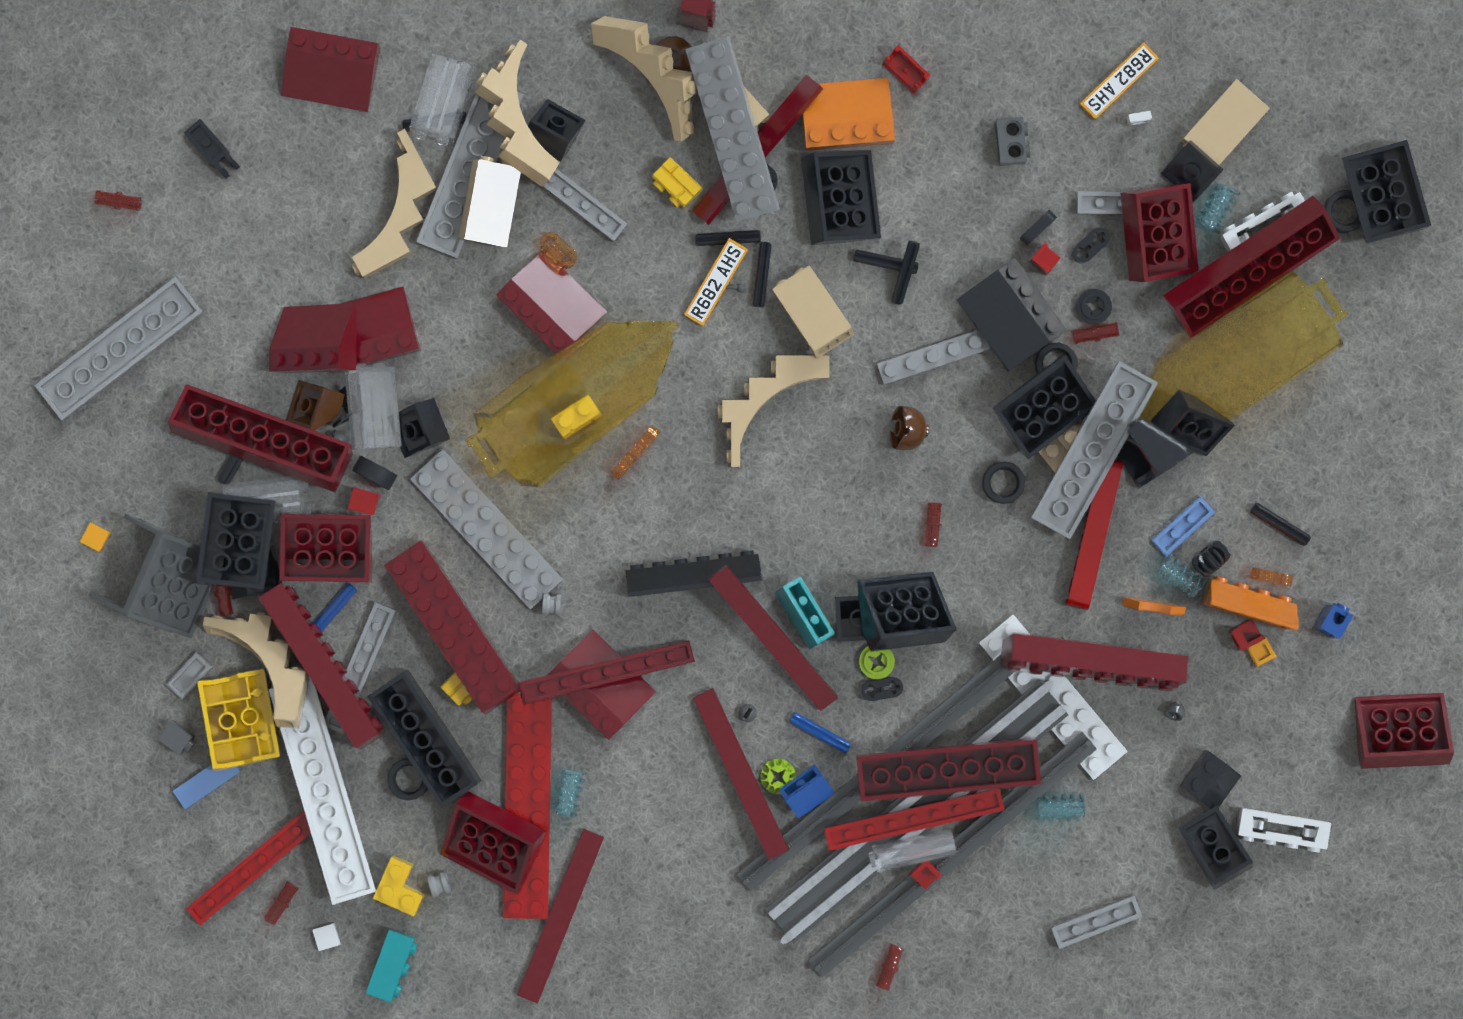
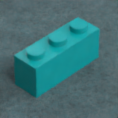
[775,576,835,650]
[366,928,418,1003]

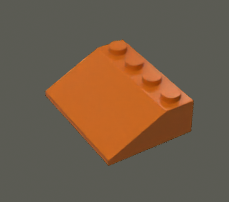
[802,78,895,151]
[1201,576,1299,630]

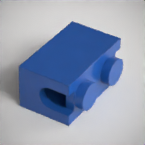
[1313,603,1353,639]
[779,764,835,818]

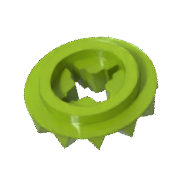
[859,646,895,679]
[760,759,796,794]

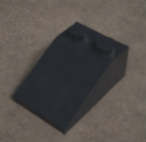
[1151,390,1235,456]
[1179,806,1253,890]

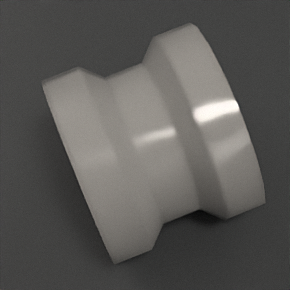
[542,593,562,617]
[428,871,451,898]

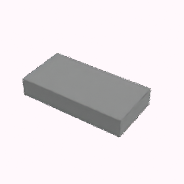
[166,652,213,700]

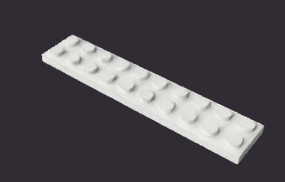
[269,677,376,905]

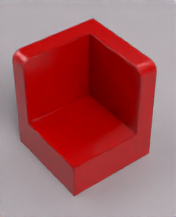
[1029,242,1061,275]
[348,487,381,515]
[1228,619,1265,651]
[909,857,942,889]

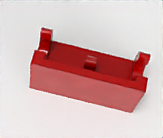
[882,45,930,94]

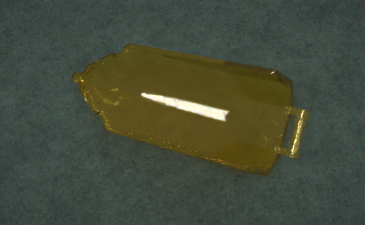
[1139,271,1349,423]
[465,321,679,487]

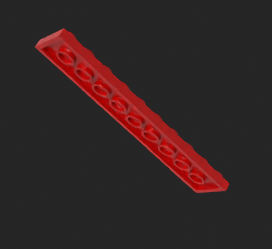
[503,695,552,919]

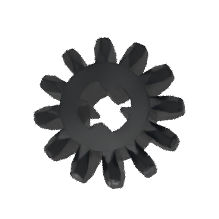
[1191,541,1231,577]

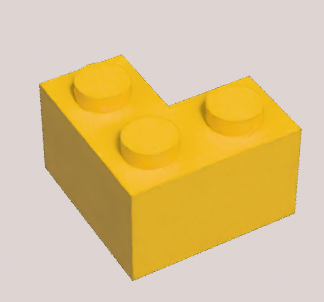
[373,856,425,917]

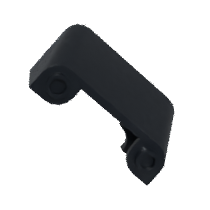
[1117,418,1193,488]

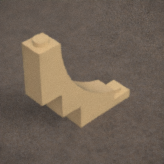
[351,129,437,279]

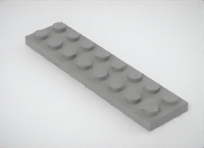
[685,36,780,222]
[416,92,524,259]
[34,277,204,421]
[1031,361,1158,539]
[410,449,563,610]

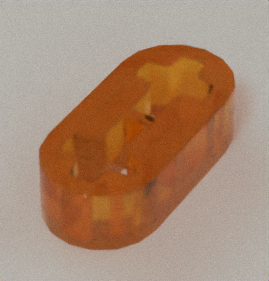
[540,232,577,269]
[1250,567,1294,587]

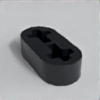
[1020,209,1057,246]
[1072,228,1109,263]
[861,677,903,701]

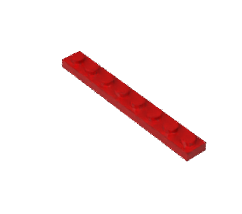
[824,788,1005,851]
[186,810,311,926]

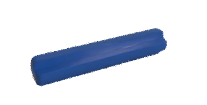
[313,583,357,632]
[790,713,851,753]

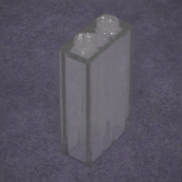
[410,53,476,146]
[345,362,401,450]
[221,476,312,524]
[868,828,957,872]

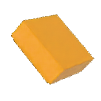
[80,522,111,552]
[1247,637,1277,667]

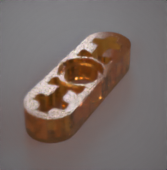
[611,425,661,480]

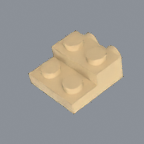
[1038,423,1081,473]

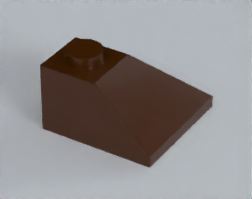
[286,380,345,431]

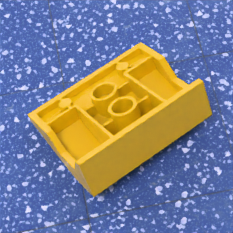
[197,669,280,772]

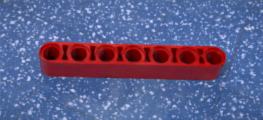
[1066,460,1123,611]

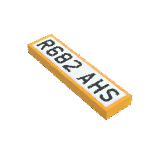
[1079,43,1159,120]
[684,238,749,326]

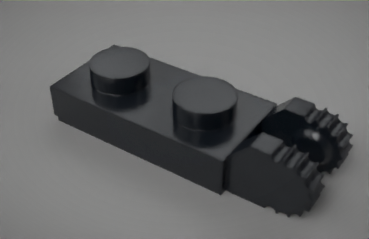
[184,119,240,179]

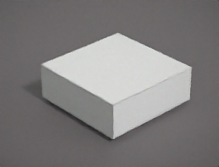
[1126,111,1152,126]
[313,923,341,951]

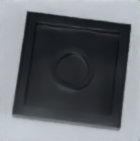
[1161,140,1224,202]

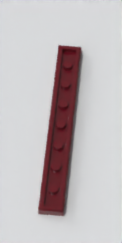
[692,75,823,225]
[709,565,838,711]
[518,640,695,705]
[693,688,789,860]
[517,829,604,1004]

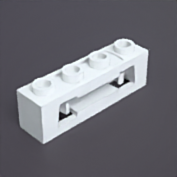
[1219,192,1305,252]
[1235,807,1331,853]

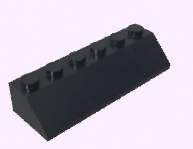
[626,550,762,597]
[367,670,482,808]

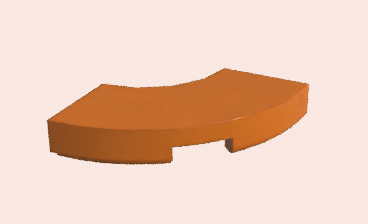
[1122,597,1186,615]

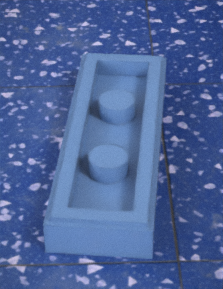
[1151,496,1215,557]
[173,764,241,809]

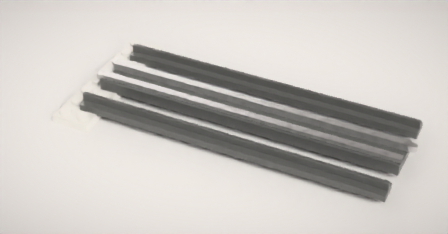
[737,614,1128,978]

